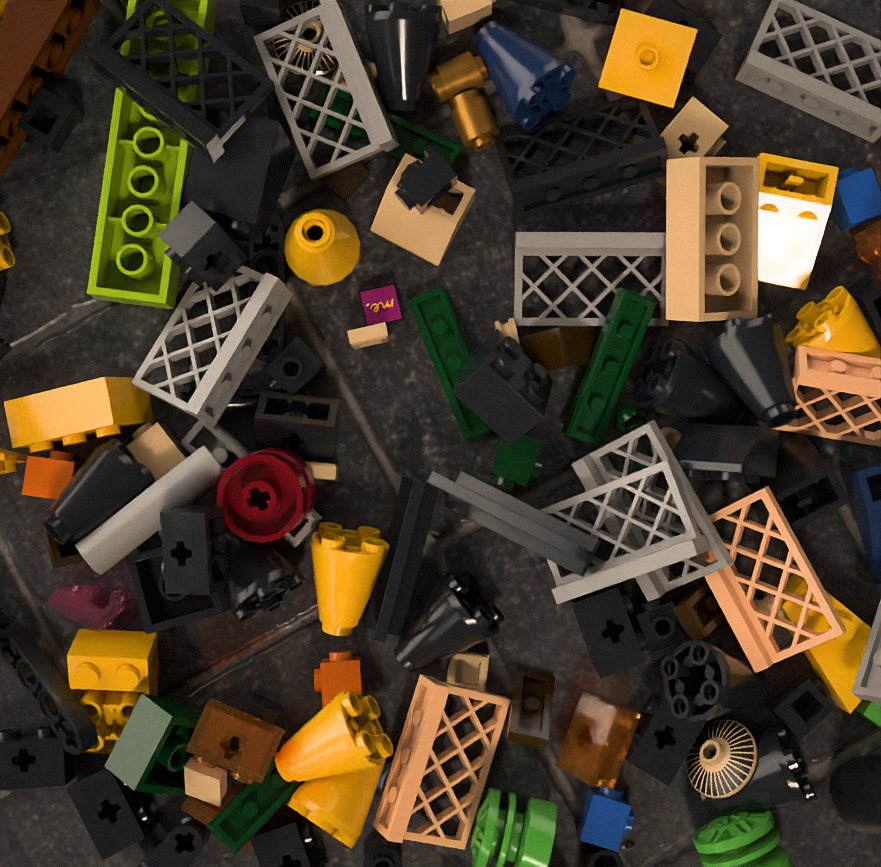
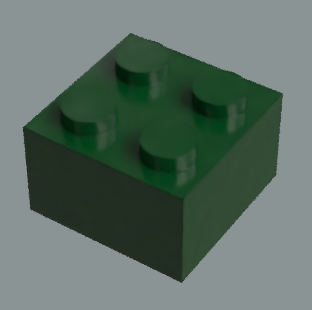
[104,694,224,797]

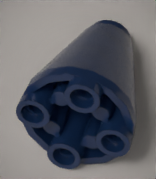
[474,21,576,130]

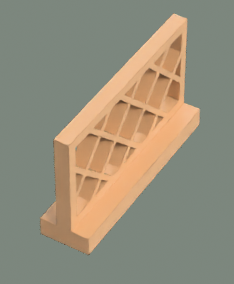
[772,345,881,447]
[696,486,847,673]
[373,674,511,850]

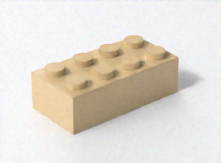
[666,157,760,322]

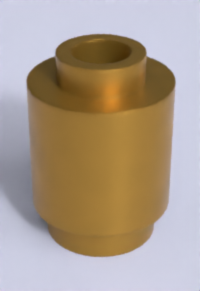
[428,51,488,103]
[450,89,500,151]

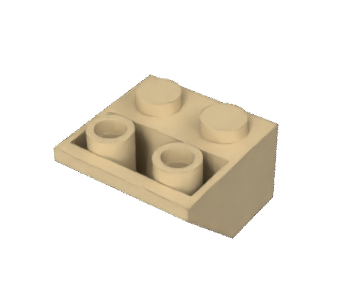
[370,153,475,267]

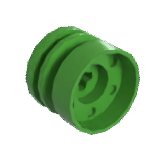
[471,787,557,867]
[692,809,793,867]

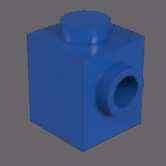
[831,167,881,232]
[576,784,635,852]

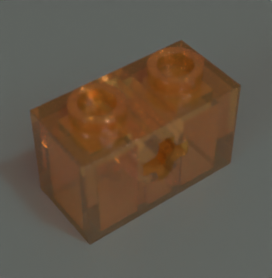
[555,692,641,789]
[185,698,286,784]

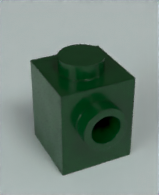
[489,435,544,491]

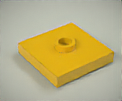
[598,8,698,109]

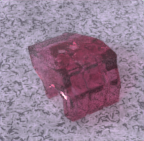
[46,582,129,631]

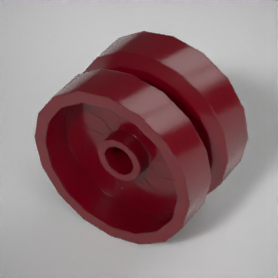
[216,447,317,543]

